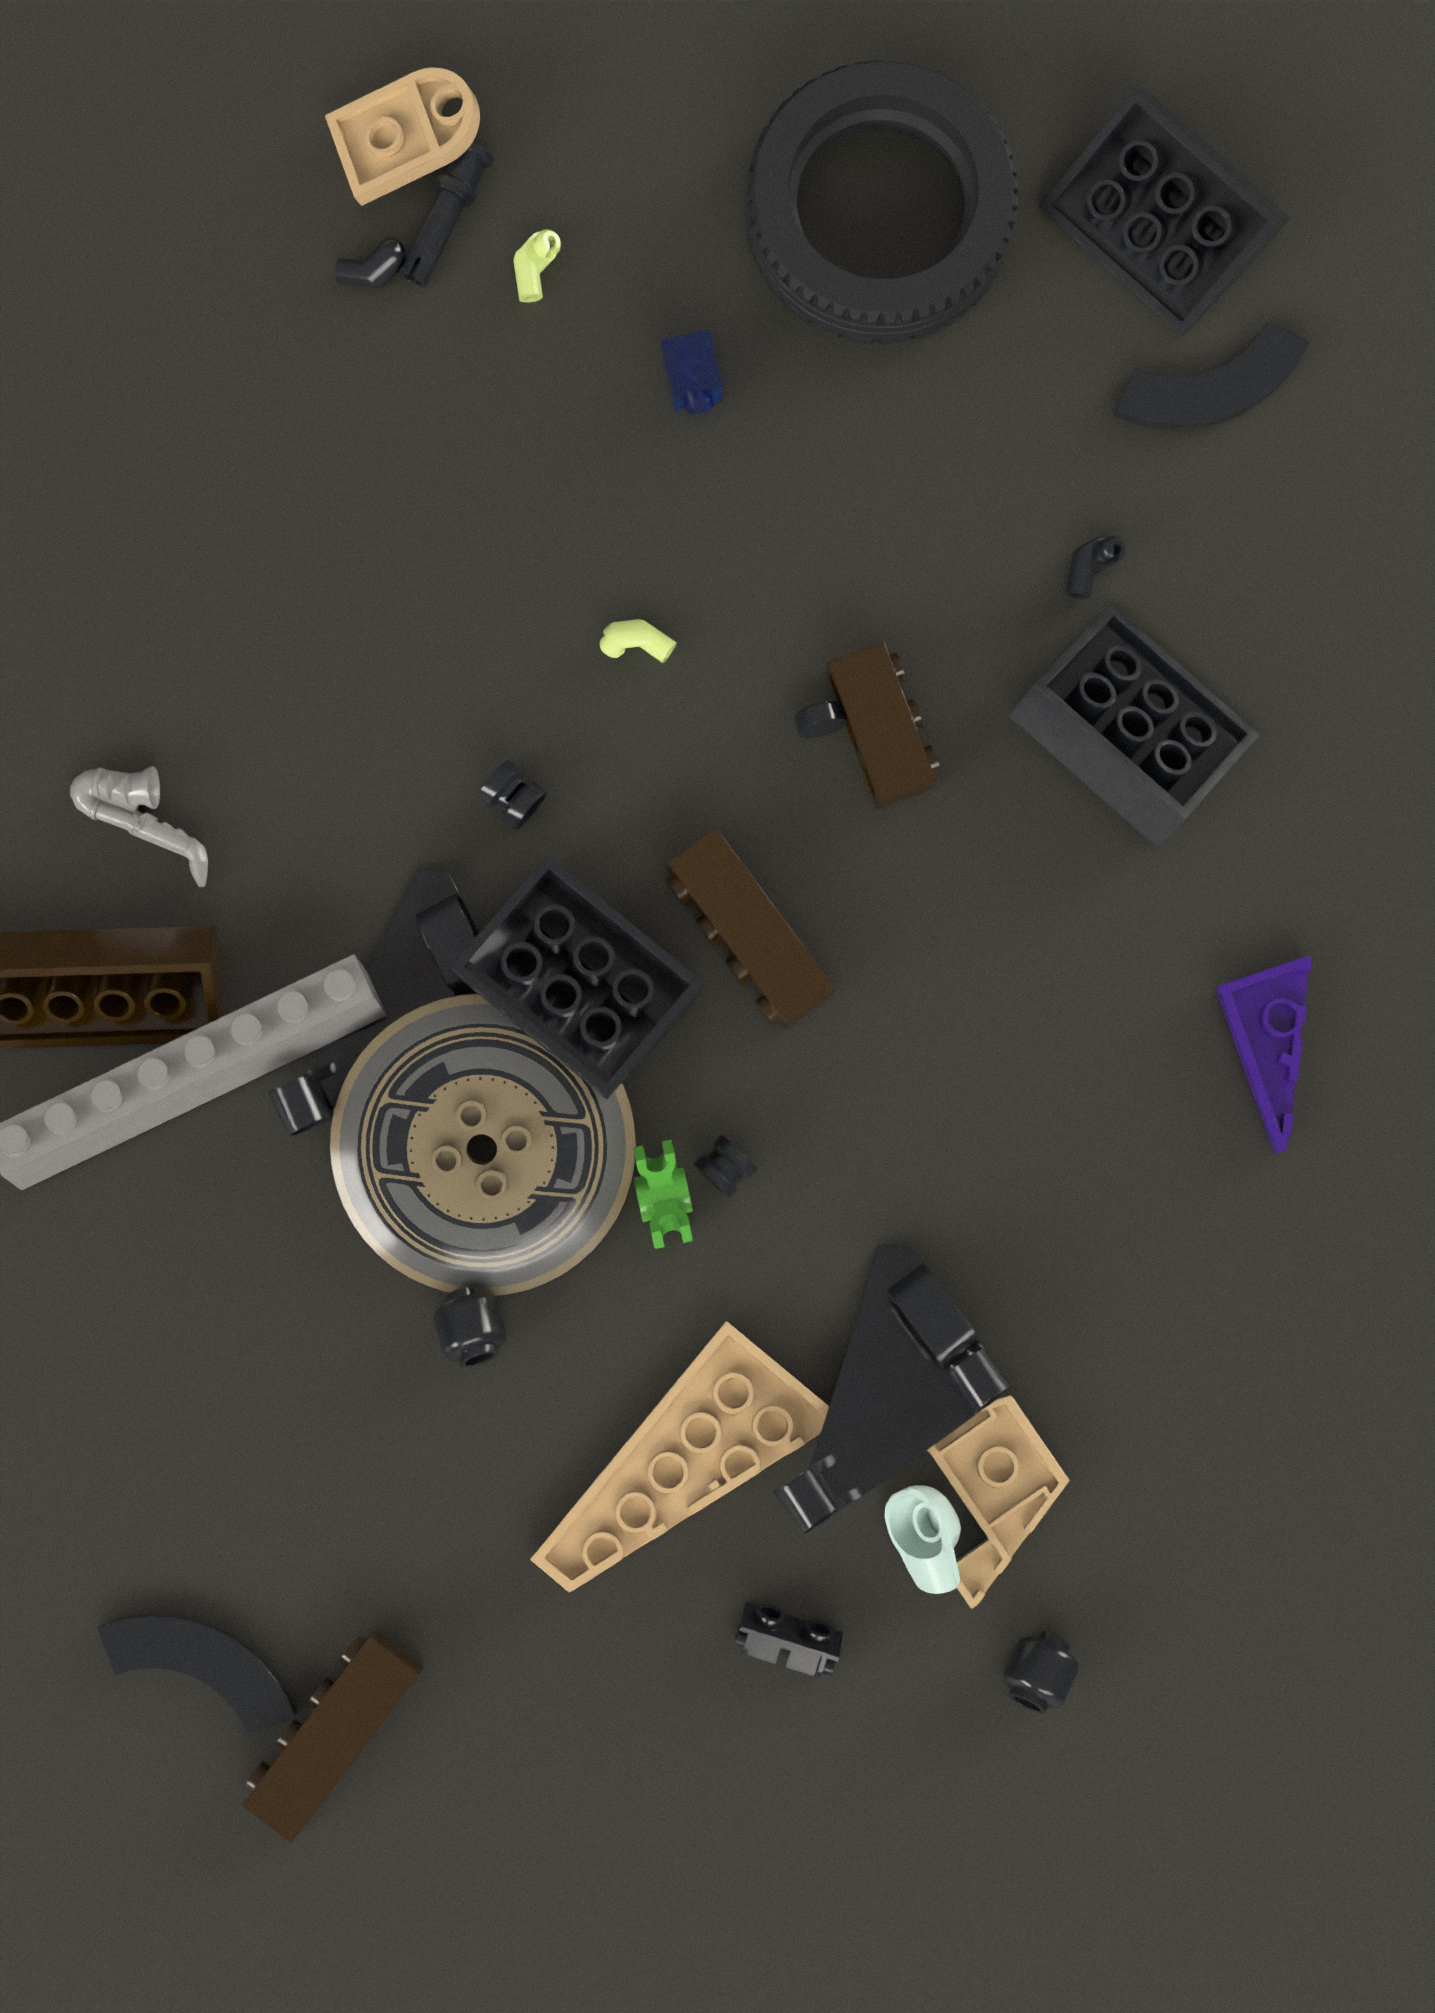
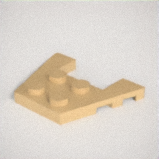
[924,1395,1070,1609]

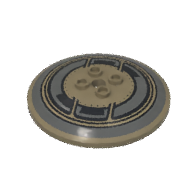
[330,993,636,1296]

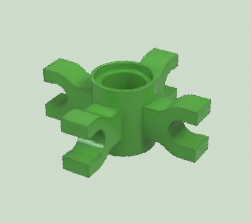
[633,1139,693,1249]

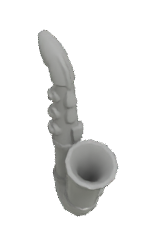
[70,766,208,887]

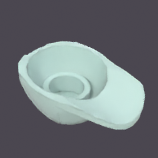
[884,1485,961,1594]

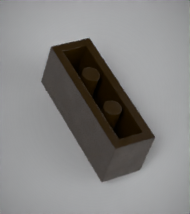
[826,642,940,810]

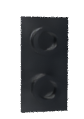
[733,1602,843,1678]

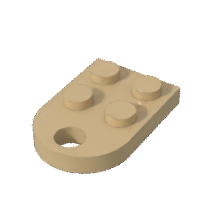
[325,68,480,206]

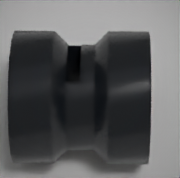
[477,760,548,830]

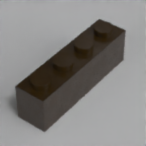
[666,828,836,1030]
[242,1631,423,1843]

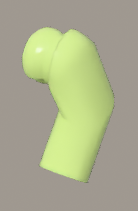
[513,229,561,302]
[599,619,677,663]

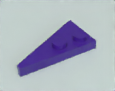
[1215,955,1312,1154]

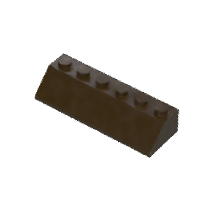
[0,925,223,1049]

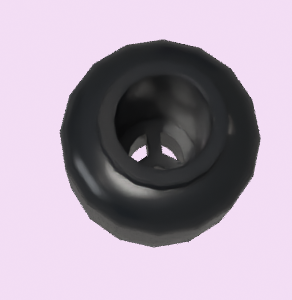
[434,1287,506,1367]
[1003,1632,1079,1714]

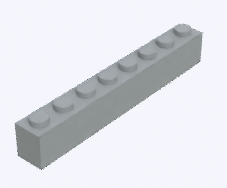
[0,954,387,1190]

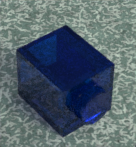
[661,330,723,414]

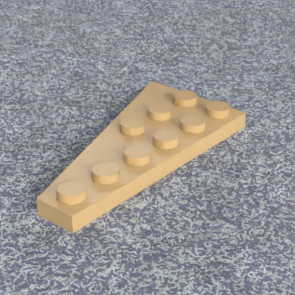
[530,1321,829,1593]

